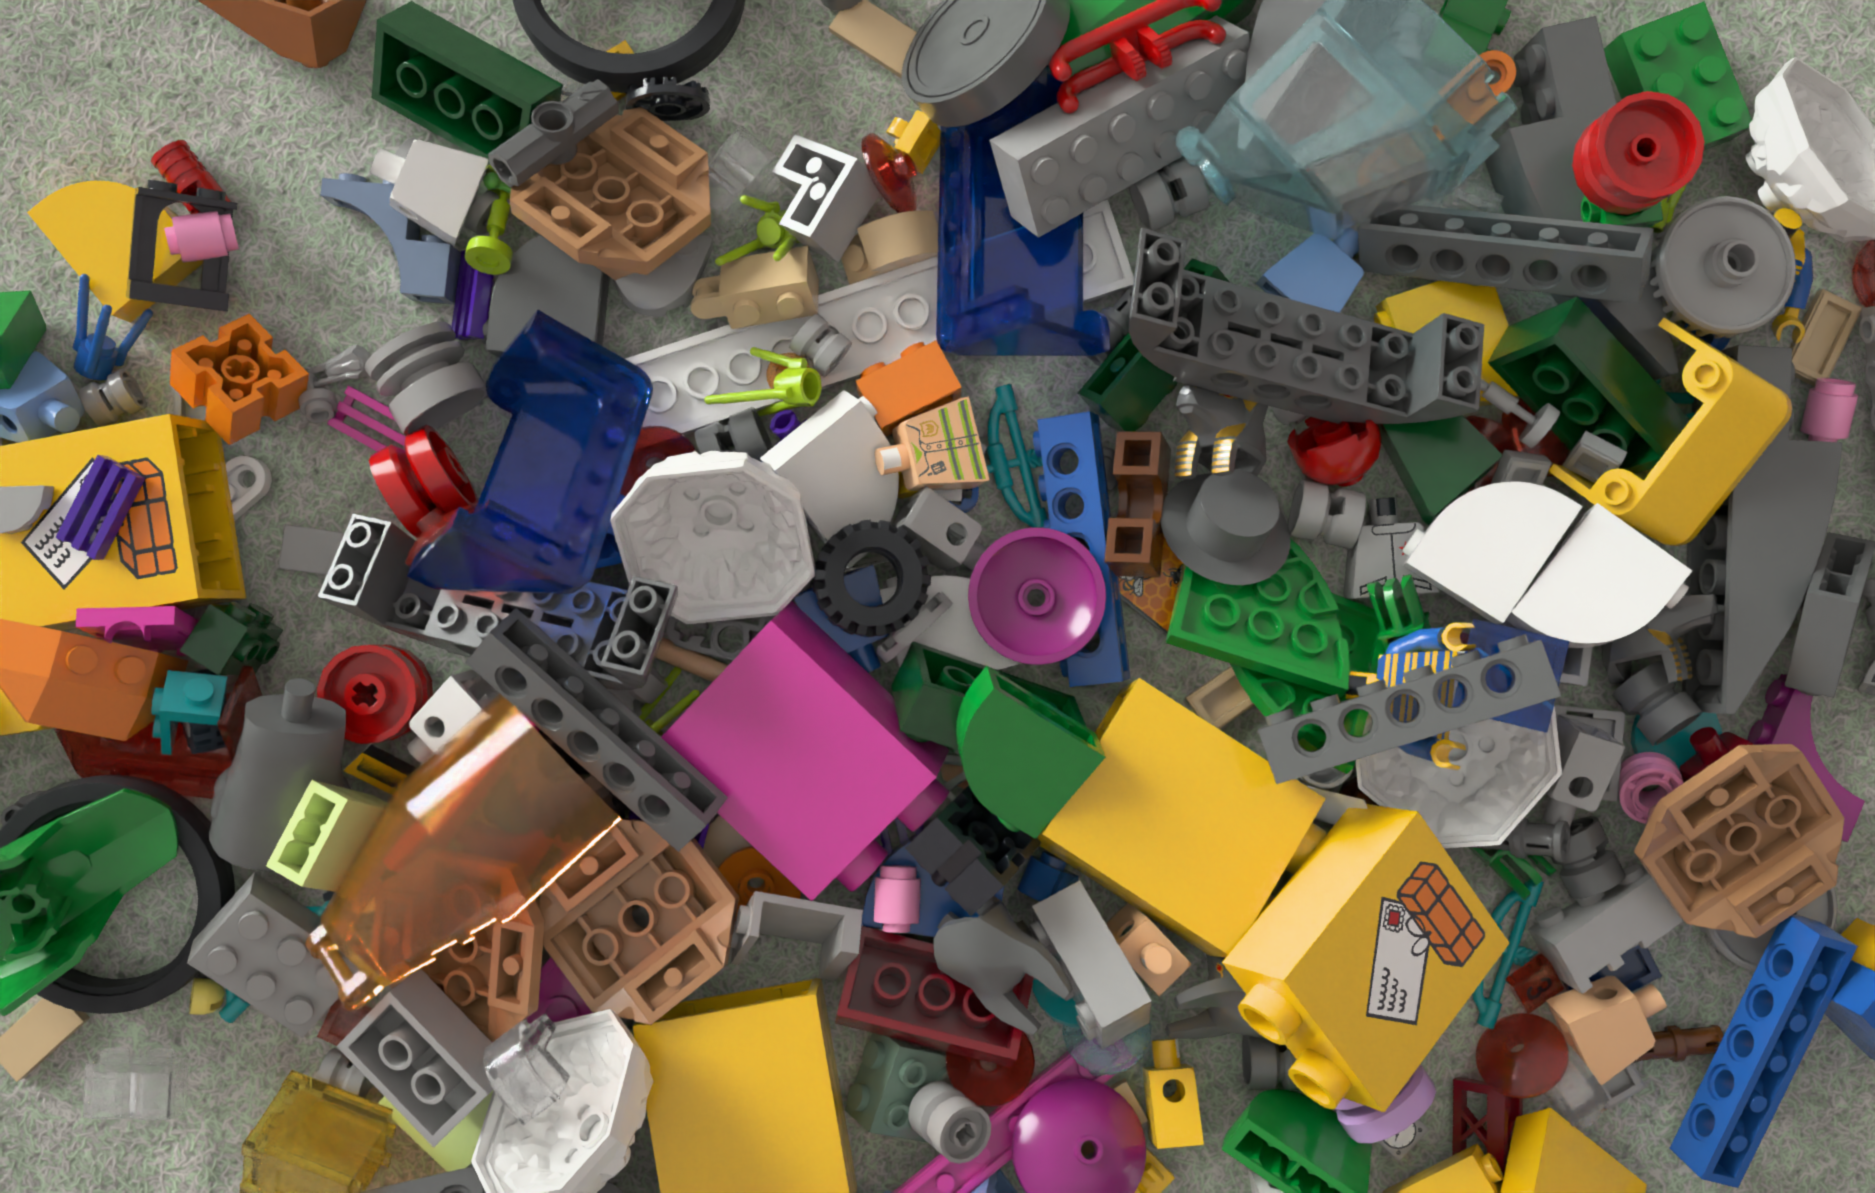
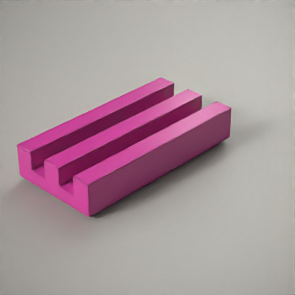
[327,385,406,452]

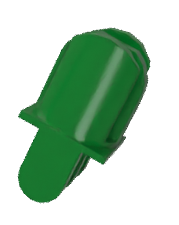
[1367,574,1431,652]
[1468,847,1557,901]

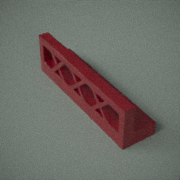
[1452,1077,1523,1183]

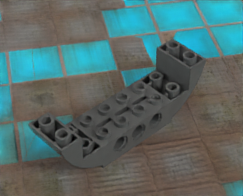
[1129,228,1484,424]
[318,513,678,690]

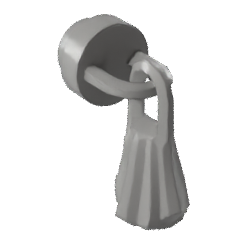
[298,345,371,423]

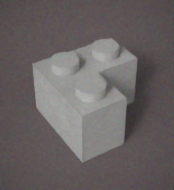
[772,134,884,262]

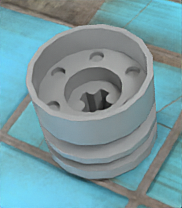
[365,322,489,435]

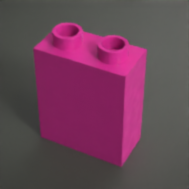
[661,601,950,901]

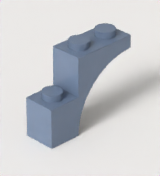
[320,173,461,305]

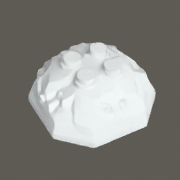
[1746,57,1875,243]
[610,451,816,624]
[1356,648,1562,848]
[471,1009,654,1193]

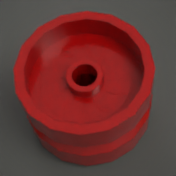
[1572,91,1705,215]
[369,424,480,541]
[317,644,433,744]

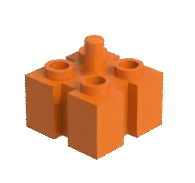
[170,313,309,445]

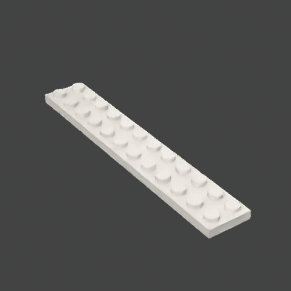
[603,200,1134,452]

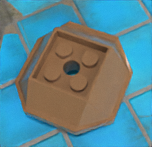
[510,107,711,280]
[1634,744,1844,938]
[539,817,739,1025]
[371,843,545,1042]

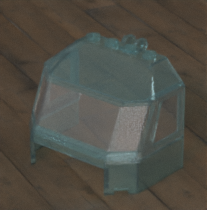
[1175,0,1518,240]

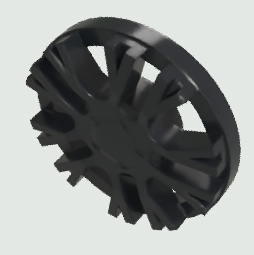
[625,77,710,121]

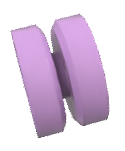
[1335,1064,1436,1143]

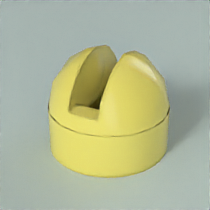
[189,978,225,1015]

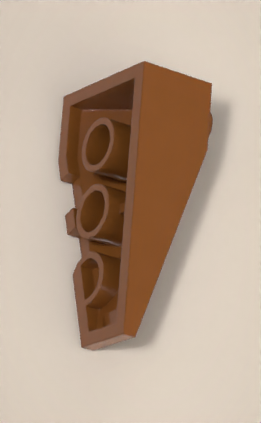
[198,0,367,68]

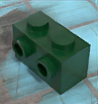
[180,602,283,675]

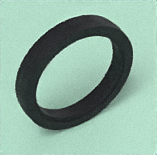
[512,0,745,93]
[0,775,235,1014]

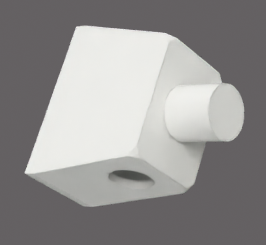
[370,139,489,246]
[407,669,509,764]

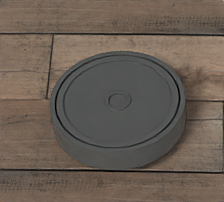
[901,0,1070,127]

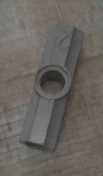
[488,79,619,188]

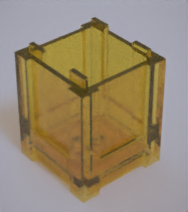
[239,1070,397,1193]

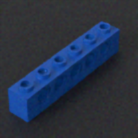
[1033,411,1131,687]
[1670,914,1858,1188]

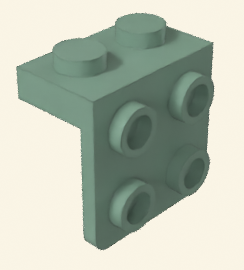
[845,1033,970,1143]

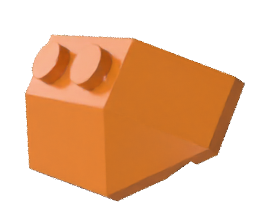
[0,619,188,741]

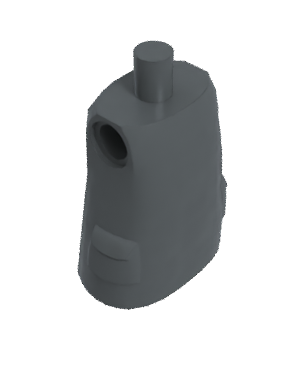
[209,678,351,872]

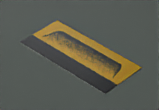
[343,744,421,796]

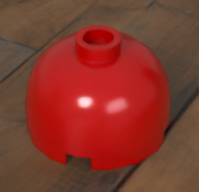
[1287,417,1382,487]

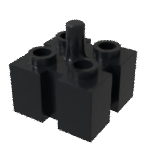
[905,785,1042,916]

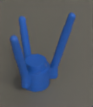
[72,274,153,381]

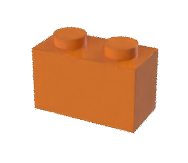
[856,340,962,437]

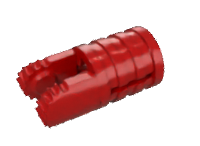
[151,140,231,214]

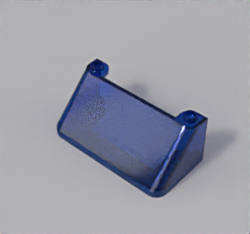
[936,65,1110,356]
[407,310,653,594]

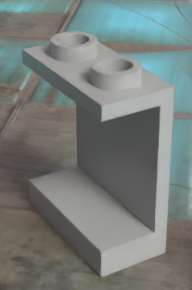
[730,891,863,981]

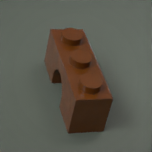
[1104,432,1171,577]

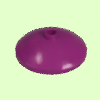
[968,528,1106,665]
[1012,1079,1146,1193]

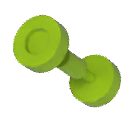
[465,164,513,275]

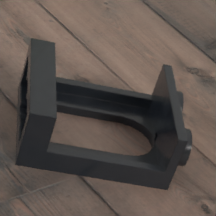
[126,180,238,312]

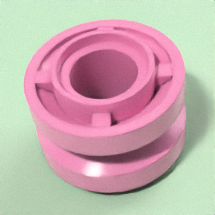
[1618,752,1684,824]

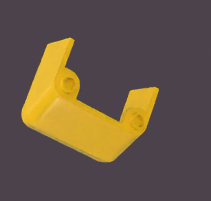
[1548,318,1792,546]

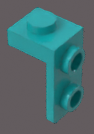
[151,670,227,755]

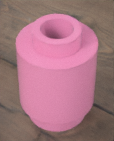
[164,211,239,263]
[1800,378,1858,442]
[874,865,921,933]

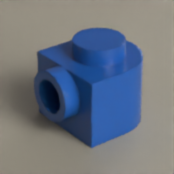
[1017,851,1079,902]

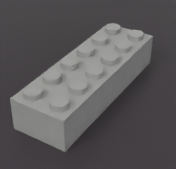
[990,15,1250,238]

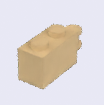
[691,245,819,329]

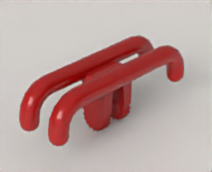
[1049,0,1226,114]

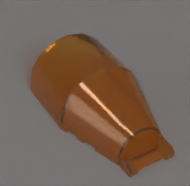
[305,694,621,1011]

